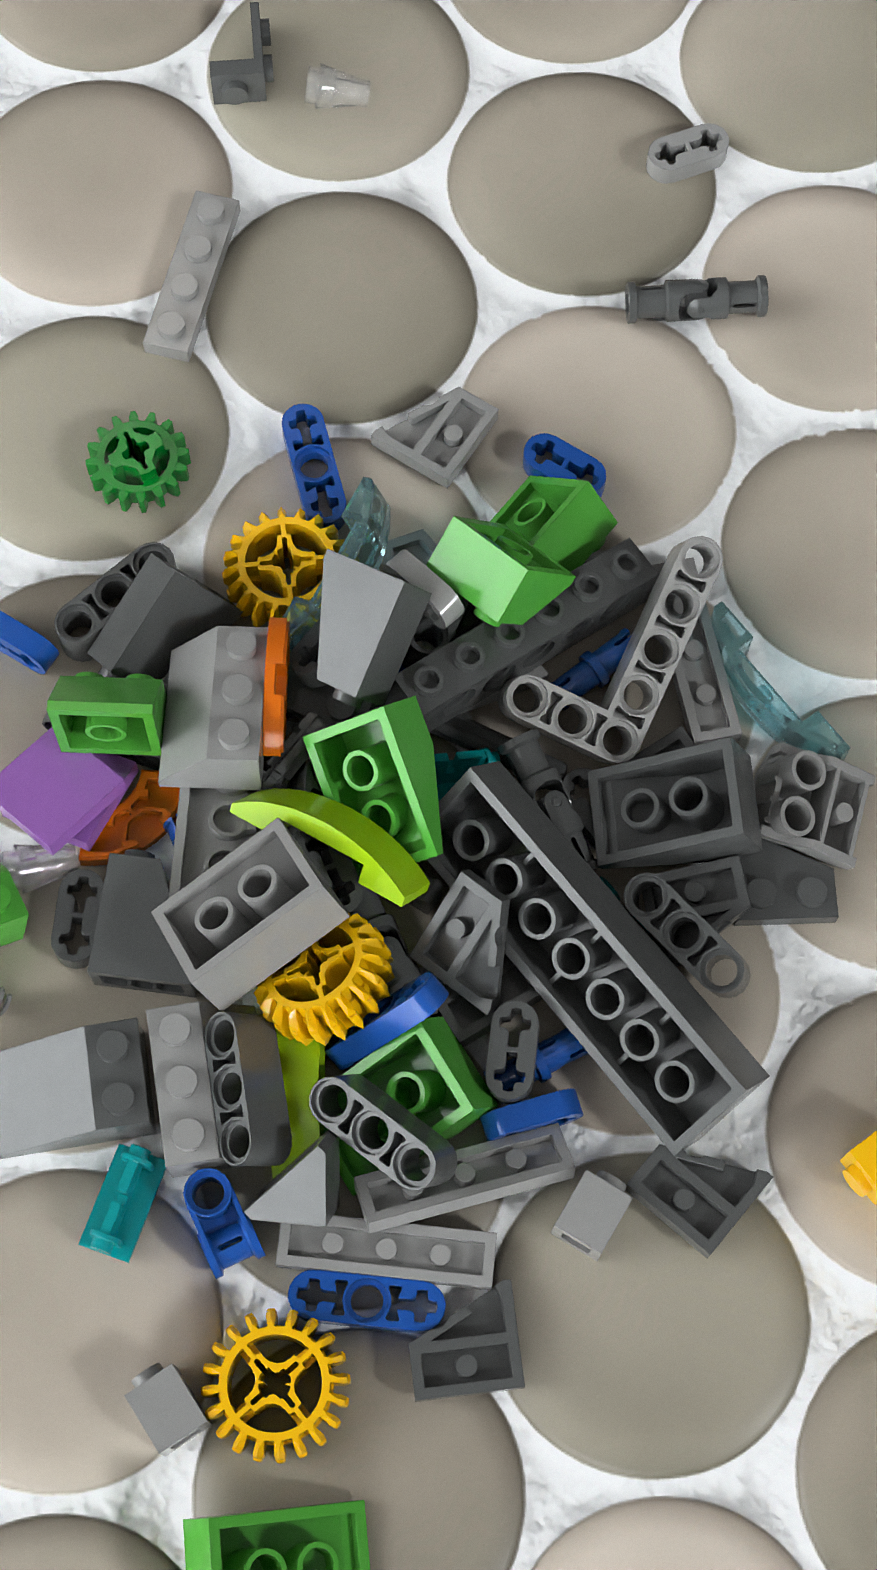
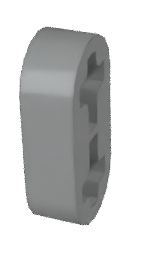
[646,123,729,184]
[383,549,465,630]

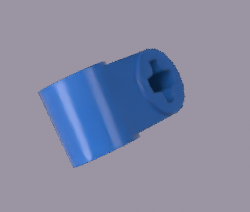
[183,1168,266,1279]

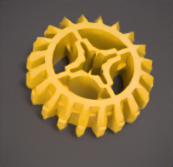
[222,507,352,636]
[254,913,395,1046]
[201,1308,351,1464]

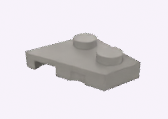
[371,387,499,489]

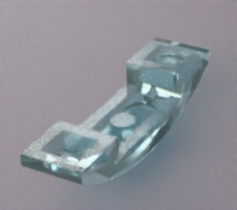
[282,477,391,654]
[711,601,850,761]

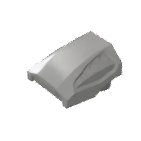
[754,742,876,870]

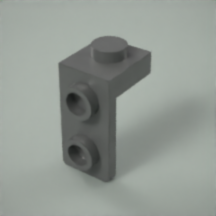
[209,2,274,105]

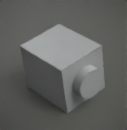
[551,1170,633,1261]
[124,1363,212,1457]

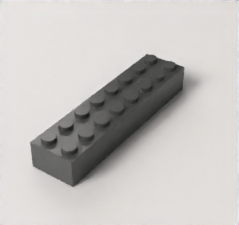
[427,761,770,1156]

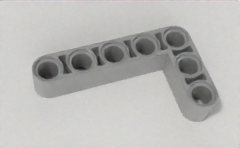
[497,536,723,764]

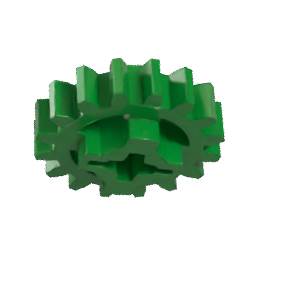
[85,411,191,513]

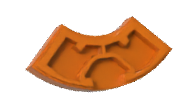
[263,617,290,757]
[79,769,180,866]

